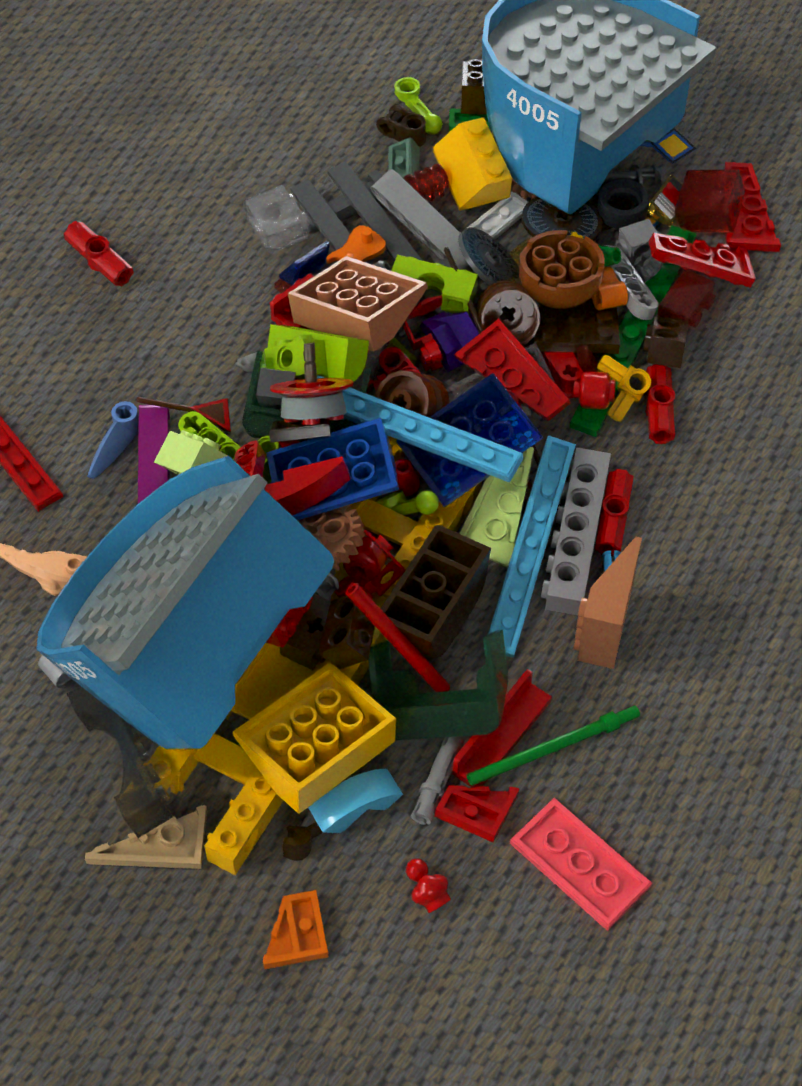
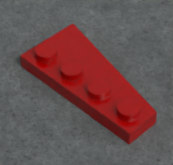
[724,162,781,252]
[648,233,756,288]
[454,319,571,421]

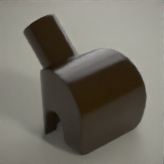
[283,822,323,861]

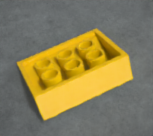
[233,662,396,814]

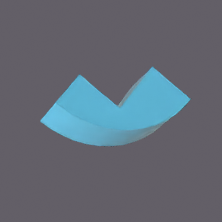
[308,769,403,833]

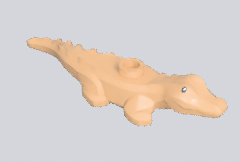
[0,543,87,596]

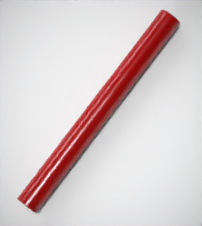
[345,583,450,696]

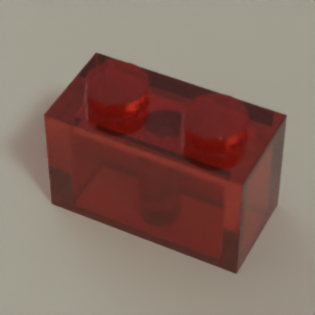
[657,270,716,332]

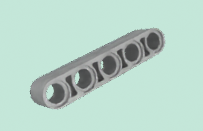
[370,169,472,272]

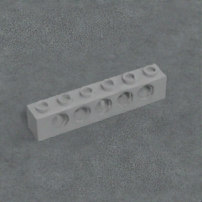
[541,447,611,615]

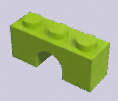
[391,255,478,315]

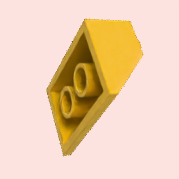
[433,117,512,211]

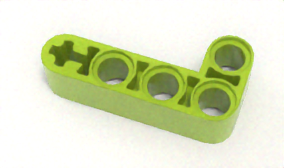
[178,411,282,484]

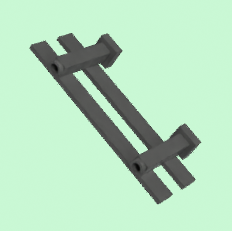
[290,161,451,337]

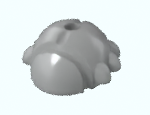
[235,350,265,373]

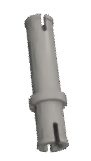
[411,733,464,825]

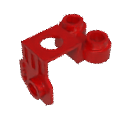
[402,295,443,371]
[334,530,406,599]

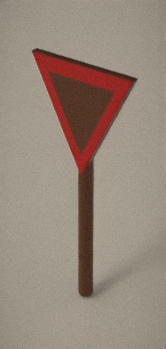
[136,397,231,433]

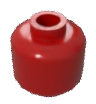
[573,371,616,409]
[343,537,387,581]

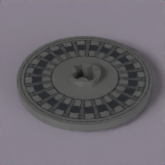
[458,228,521,285]

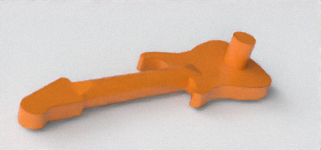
[326,225,386,264]

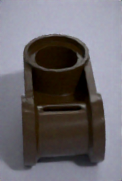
[376,104,426,147]

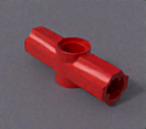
[64,221,134,287]
[645,364,675,444]
[595,469,634,557]

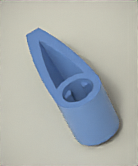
[87,401,139,479]

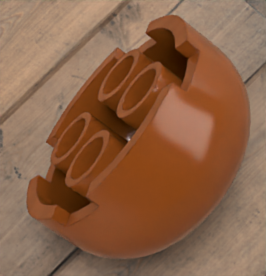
[519,230,605,309]

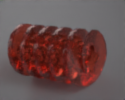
[404,163,449,201]

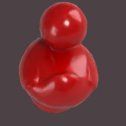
[406,858,451,913]

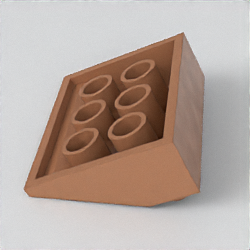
[288,256,428,352]
[573,537,642,669]

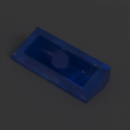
[278,241,330,286]

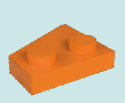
[263,890,328,969]

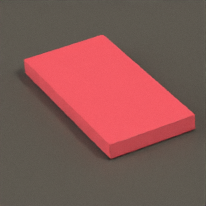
[510,798,652,931]

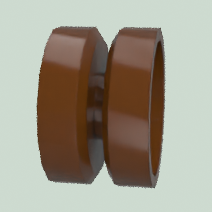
[375,370,450,423]

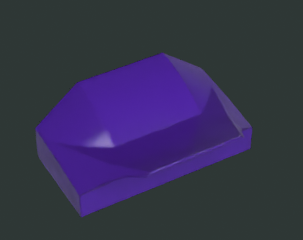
[420,311,479,372]

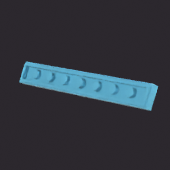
[317,375,524,483]
[483,435,576,658]

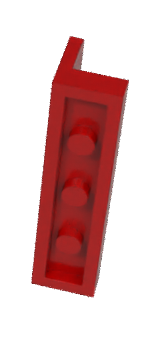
[452,669,552,788]

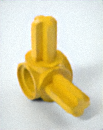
[597,355,651,422]

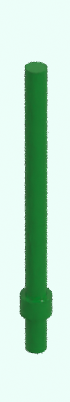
[467,705,640,786]

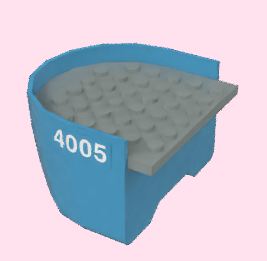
[482,0,717,214]
[36,456,334,749]

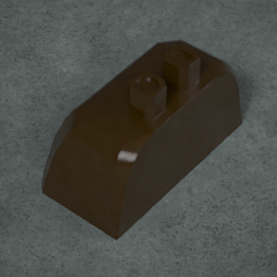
[380,525,491,659]

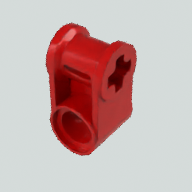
[541,351,583,398]

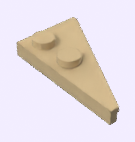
[85,805,207,869]

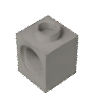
[616,219,658,263]

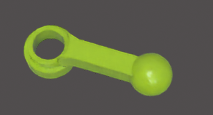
[394,77,442,135]
[376,490,439,515]

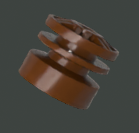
[477,280,540,345]

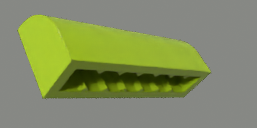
[265,324,369,382]

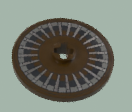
[522,197,603,241]

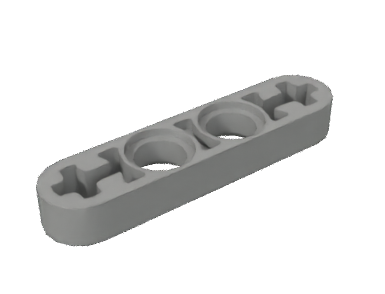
[604,245,658,320]

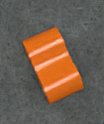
[592,266,628,310]

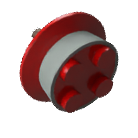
[270,342,354,425]

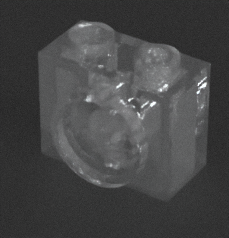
[244,185,310,254]

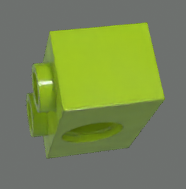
[264,335,327,380]

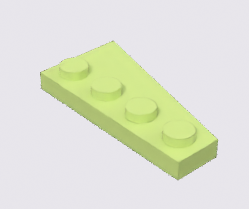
[459,446,534,568]

